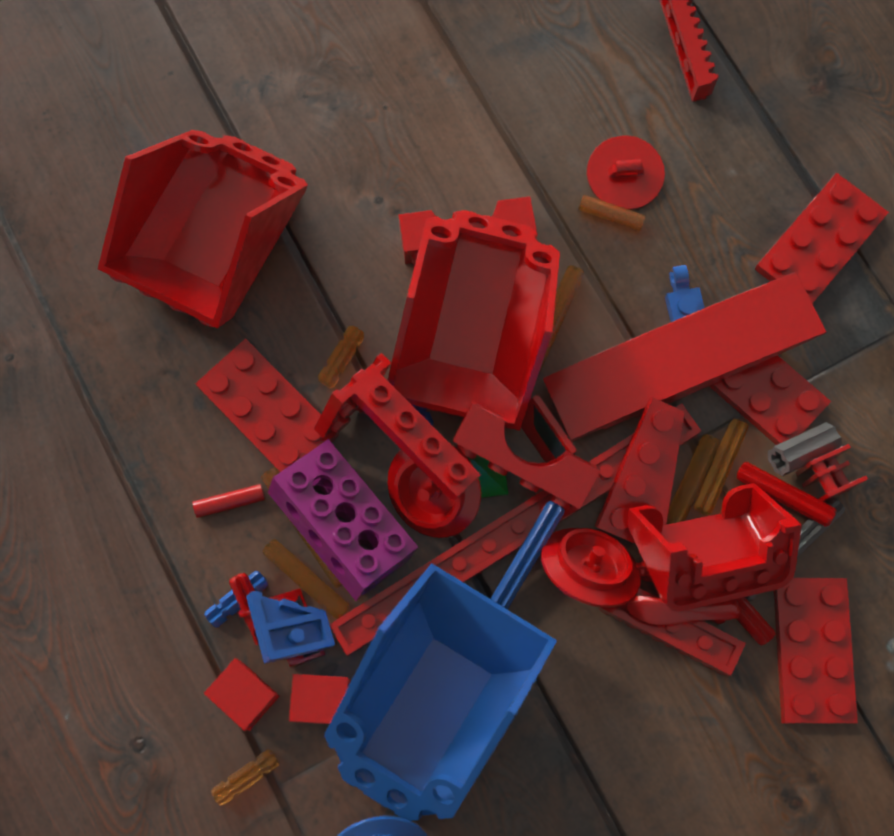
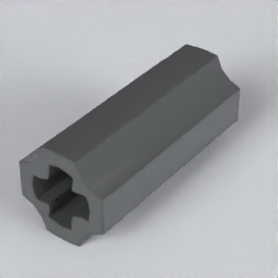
[768,422,842,476]

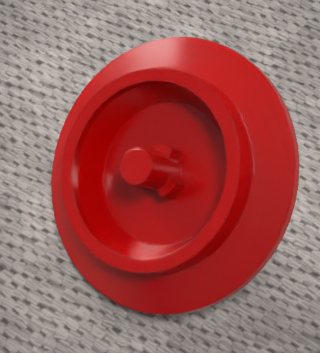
[387,445,481,538]
[541,528,641,608]

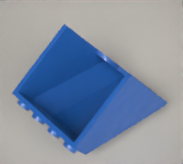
[324,563,557,821]

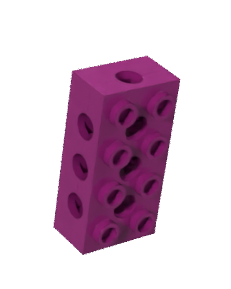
[268,439,418,601]

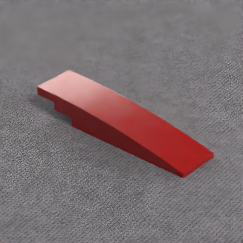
[543,272,826,442]

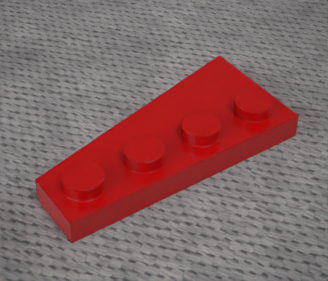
[595,397,685,543]

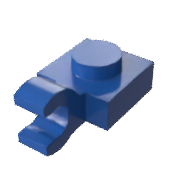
[665,265,705,322]

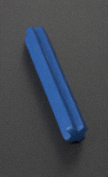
[491,501,565,610]

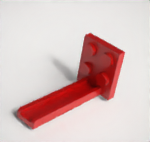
[314,353,481,500]

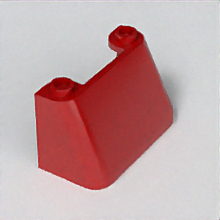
[628,483,802,612]

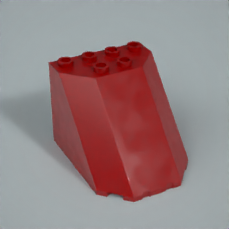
[97,130,308,329]
[387,210,560,431]

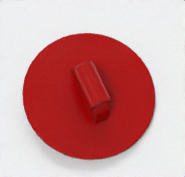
[587,136,665,210]

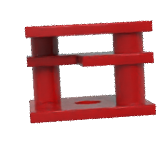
[795,444,868,502]
[203,658,280,731]
[289,674,351,724]

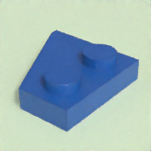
[246,591,335,664]

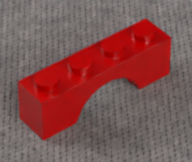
[398,196,537,265]
[453,401,601,509]

